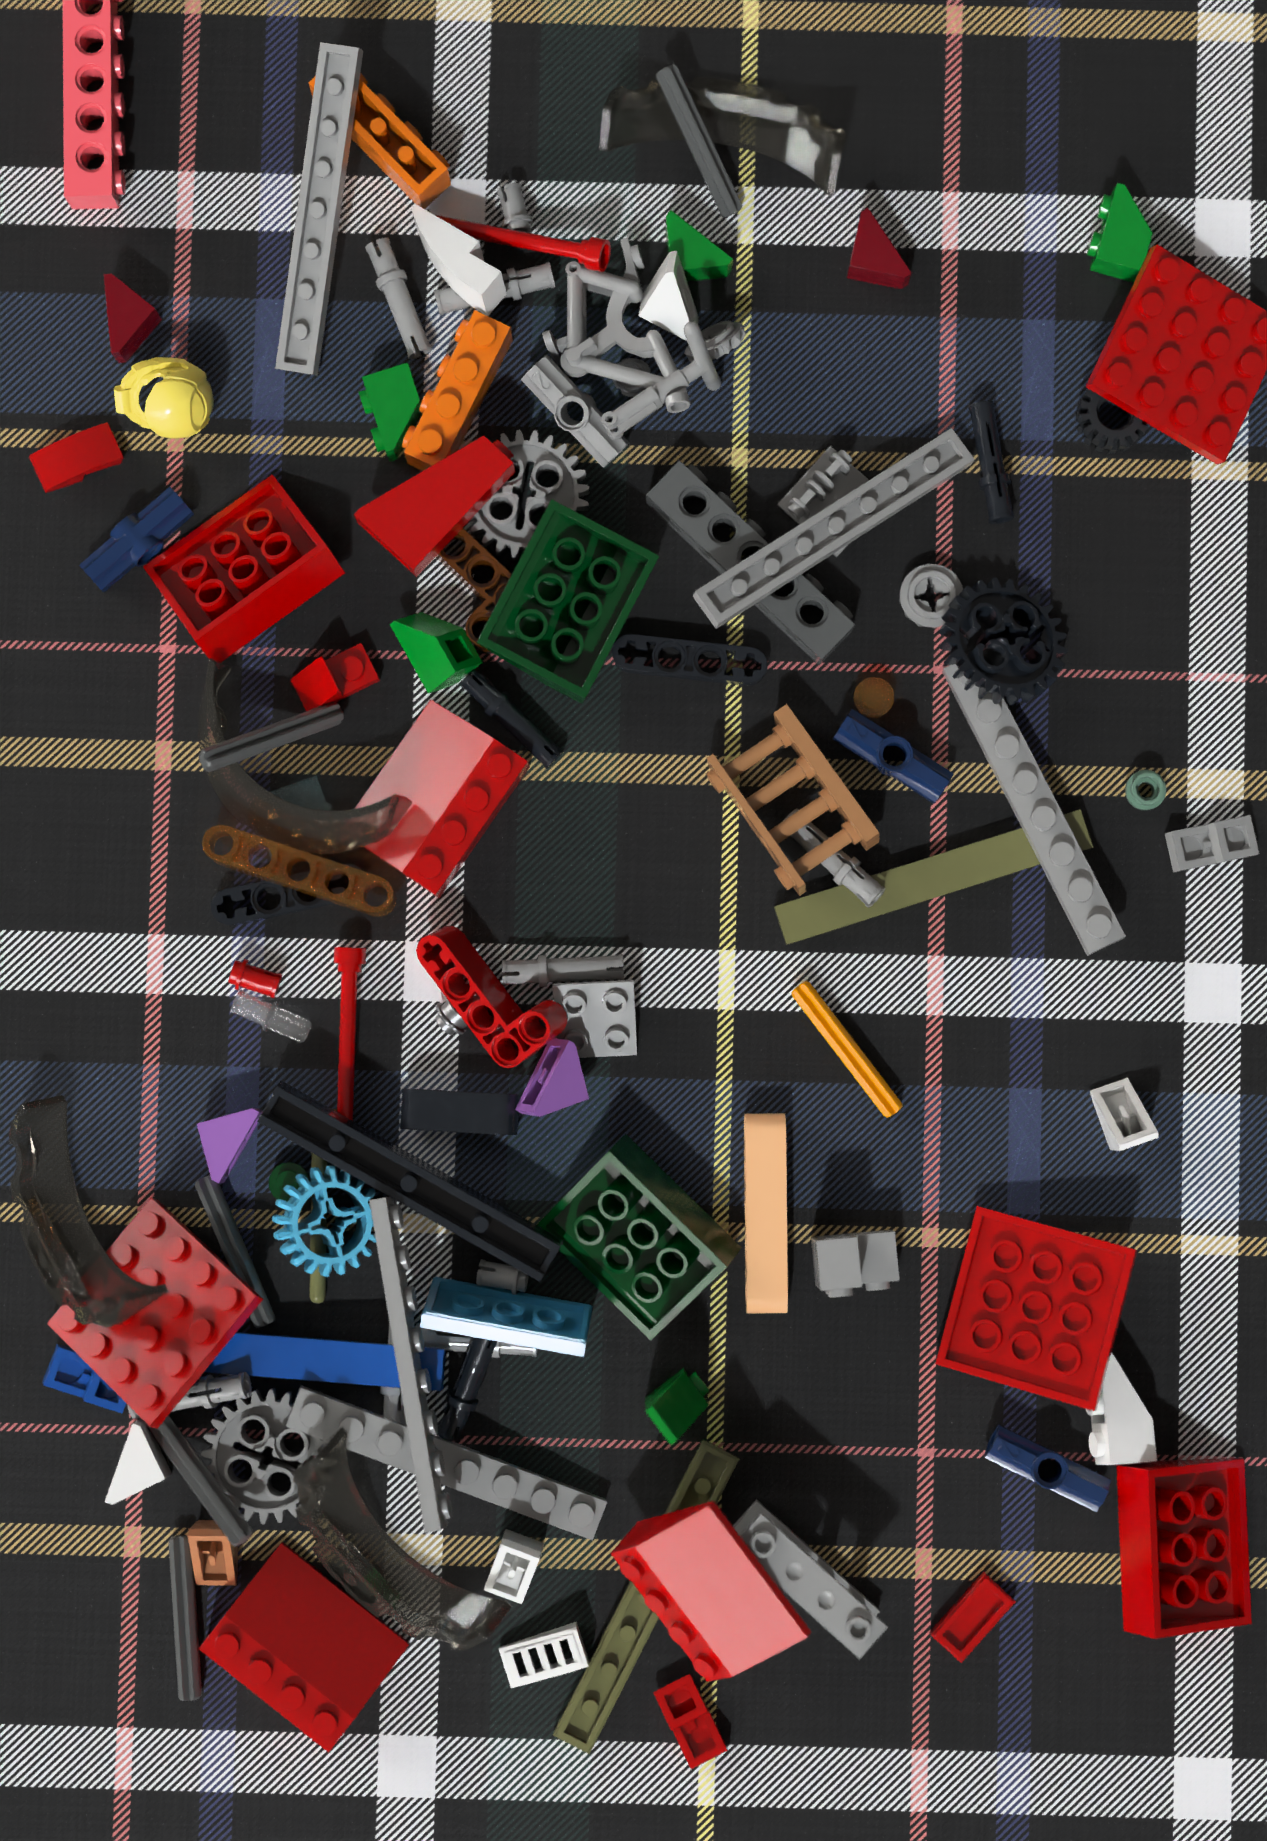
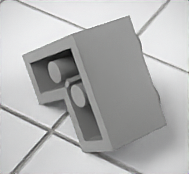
[811,1230,900,1297]

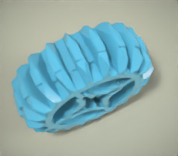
[272,1165,376,1277]

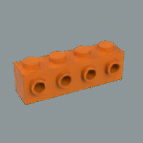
[308,73,451,209]
[402,310,513,471]

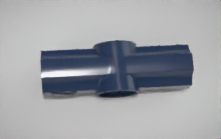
[79,487,194,593]
[833,709,954,804]
[984,1425,1111,1512]

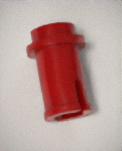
[228,959,282,999]

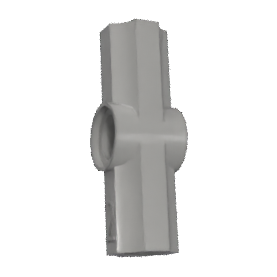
[521,355,629,468]

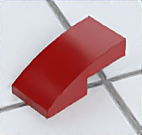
[29,422,124,493]
[653,1674,728,1769]

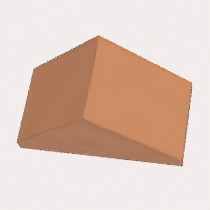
[188,1520,238,1586]

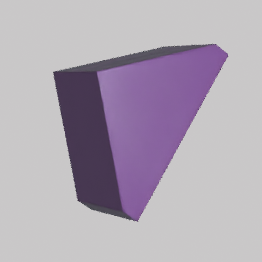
[515,1038,589,1117]
[197,1108,263,1184]

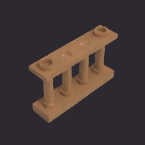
[706,704,880,896]

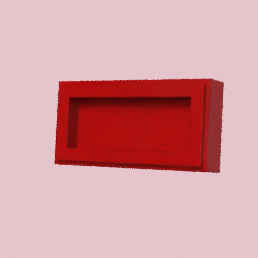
[929,1571,1016,1663]

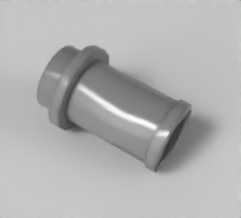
[497,183,533,233]
[476,1259,529,1295]

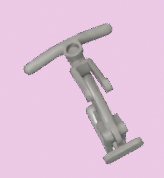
[542,237,721,440]

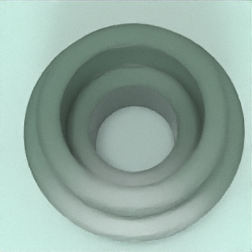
[1125,770,1166,810]

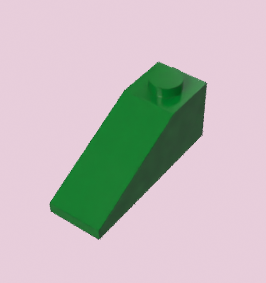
[645,1368,710,1445]

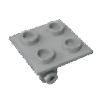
[777,446,869,557]
[552,980,637,1058]

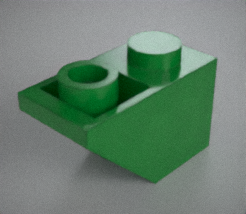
[1087,183,1153,283]
[359,362,422,462]
[389,612,483,694]

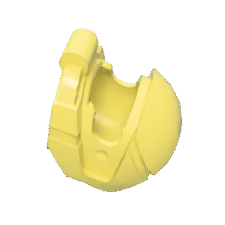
[114,357,214,439]

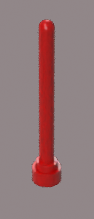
[435,215,611,272]
[334,947,366,1121]

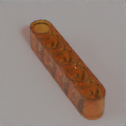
[202,825,397,917]

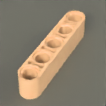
[744,1113,788,1314]

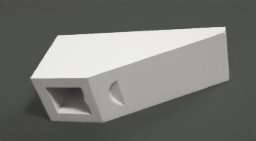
[1086,1352,1157,1465]

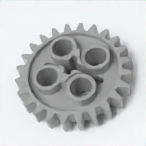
[470,430,589,561]
[201,1388,336,1524]

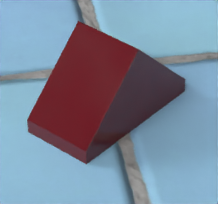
[847,208,912,289]
[104,273,162,363]

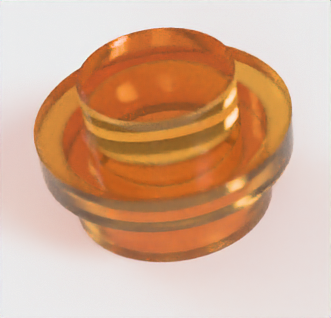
[854,677,894,718]

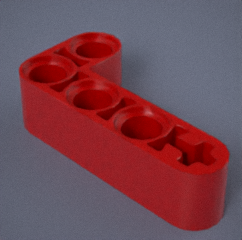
[416,926,568,1068]

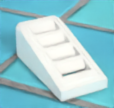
[499,1622,589,1688]

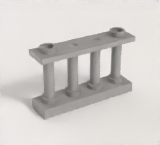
[733,1499,887,1659]

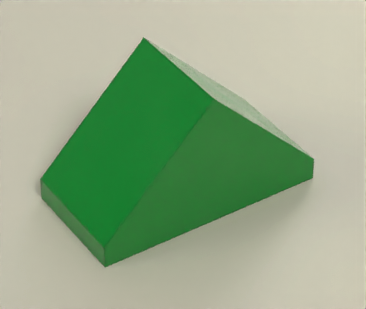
[665,210,733,281]

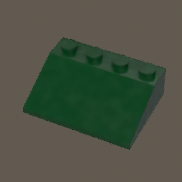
[477,499,659,704]
[537,1134,742,1341]

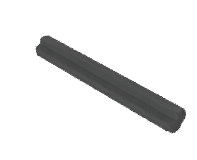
[656,64,742,218]
[198,702,344,772]
[195,1175,275,1328]
[148,1415,253,1547]
[169,1535,202,1701]

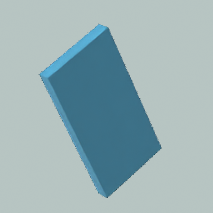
[420,1277,593,1357]

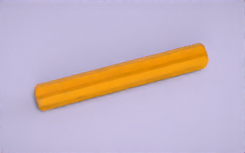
[791,981,903,1118]

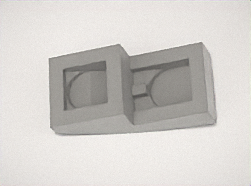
[1165,815,1259,873]

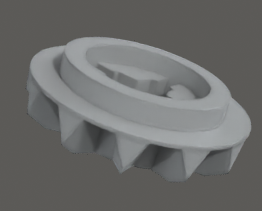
[684,321,746,363]
[899,564,963,629]

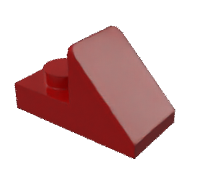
[290,643,380,711]

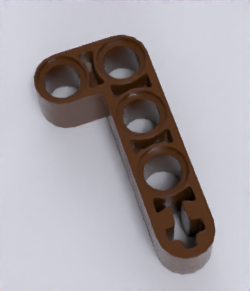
[436,528,512,652]

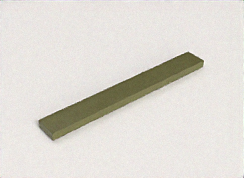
[774,809,1093,945]
[553,1439,739,1754]

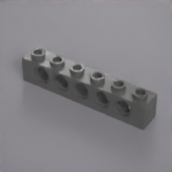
[646,460,855,666]

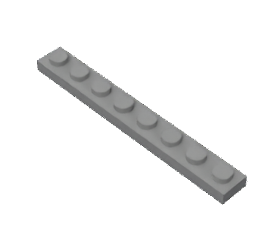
[275,42,363,376]
[693,428,975,629]
[942,664,1126,956]
[369,1197,452,1533]
[286,1385,607,1540]

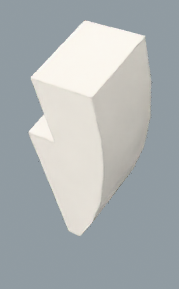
[412,204,507,316]

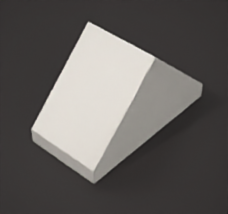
[639,251,699,341]
[1090,1078,1159,1151]
[105,1419,172,1505]
[484,1529,544,1604]

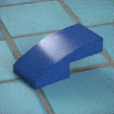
[42,1344,126,1413]

